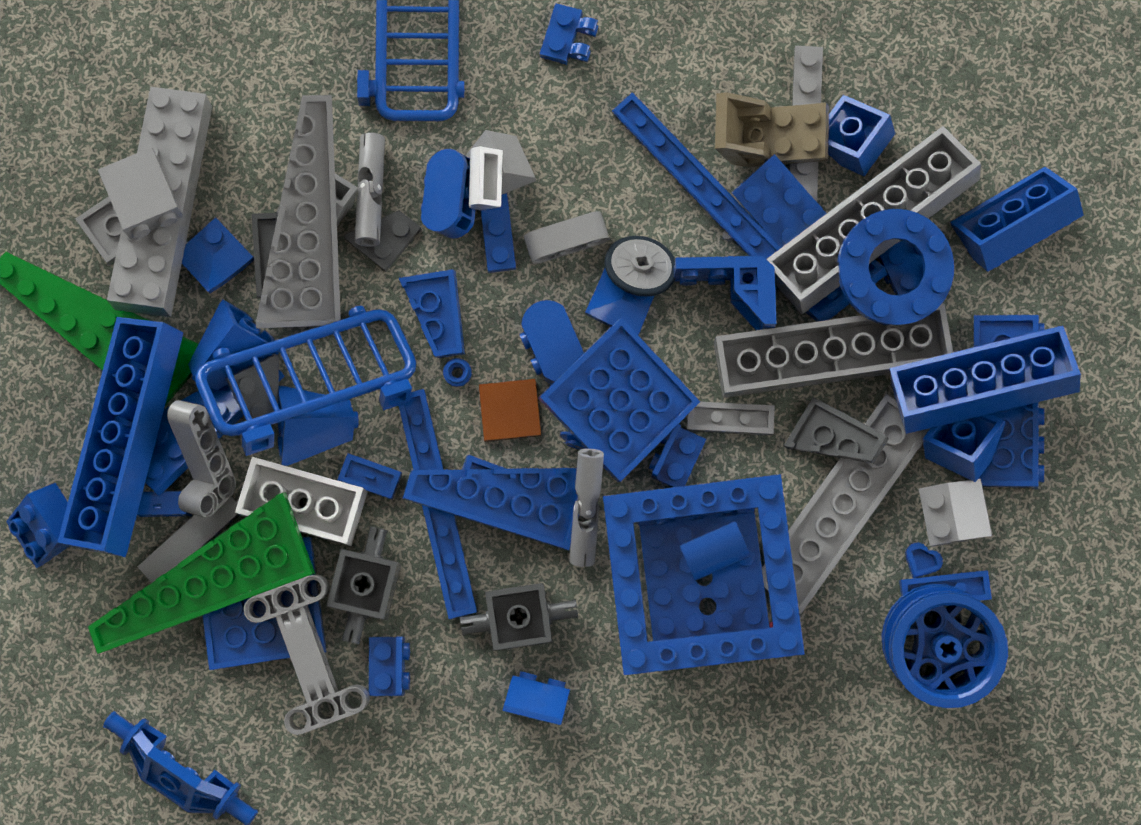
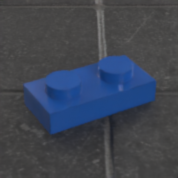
[337,453,402,500]

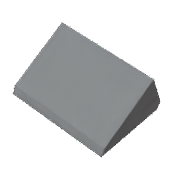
[466,130,536,195]

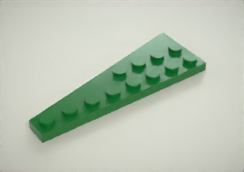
[0,251,198,406]

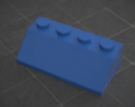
[950,167,1084,272]

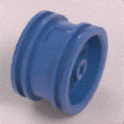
[881,584,1008,708]

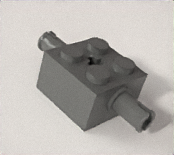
[327,526,401,644]
[460,583,578,651]

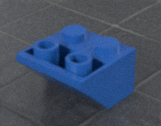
[6,483,70,568]

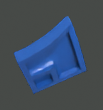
[182,217,254,293]
[585,268,655,336]

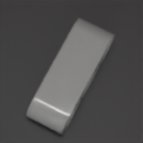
[524,211,610,264]

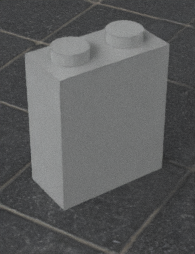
[98,147,183,239]

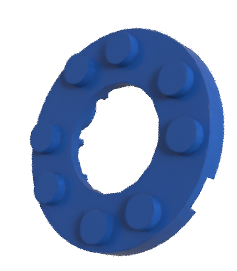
[837,209,954,325]

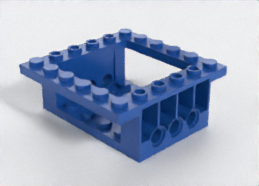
[603,474,805,675]

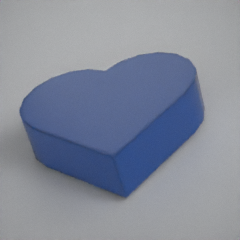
[905,543,943,579]

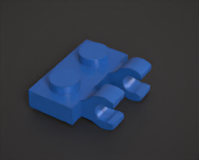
[540,3,599,65]

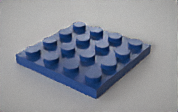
[538,318,700,482]
[203,537,327,670]

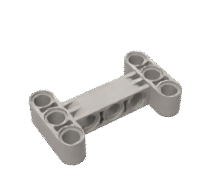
[244,574,370,735]

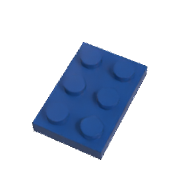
[731,154,827,248]

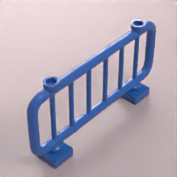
[357,0,464,122]
[195,306,417,456]

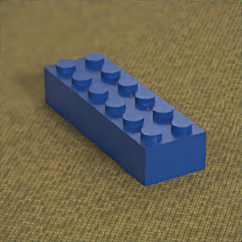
[889,326,1081,434]

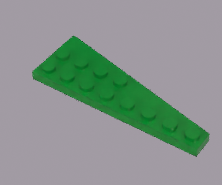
[88,492,315,654]

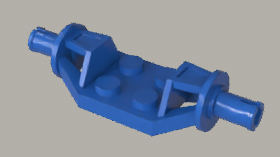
[103,711,258,825]

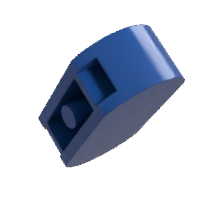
[421,149,476,239]
[519,300,584,385]

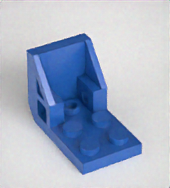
[674,256,777,330]

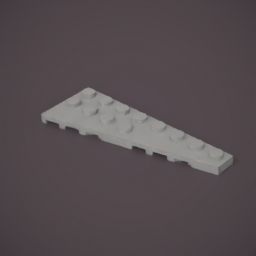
[256,95,341,328]

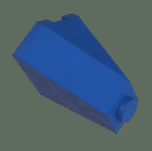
[188,299,280,390]
[277,386,359,466]

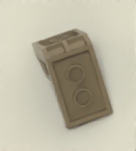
[715,92,829,167]

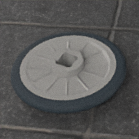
[605,236,676,297]

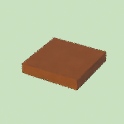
[479,379,541,442]

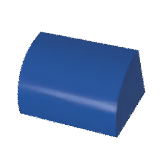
[680,521,751,581]

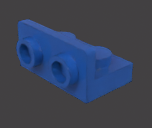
[648,424,706,488]
[369,636,410,696]

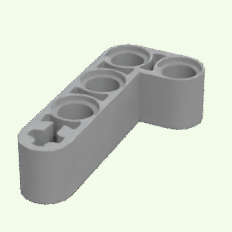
[167,400,236,518]

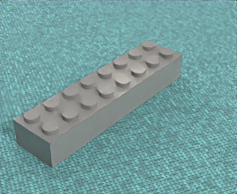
[107,87,212,317]
[767,126,981,314]
[714,303,953,398]

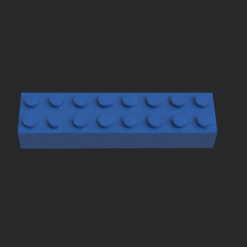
[57,317,184,557]

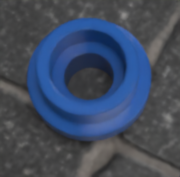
[443,358,472,387]

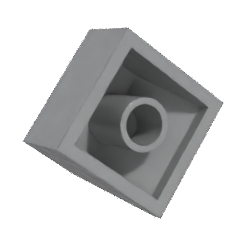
[919,479,992,547]

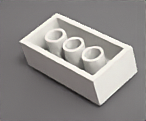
[235,457,368,546]

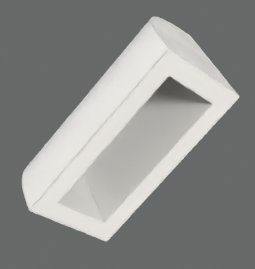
[469,146,503,210]

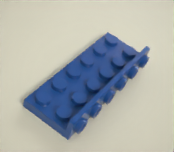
[974,315,1044,489]

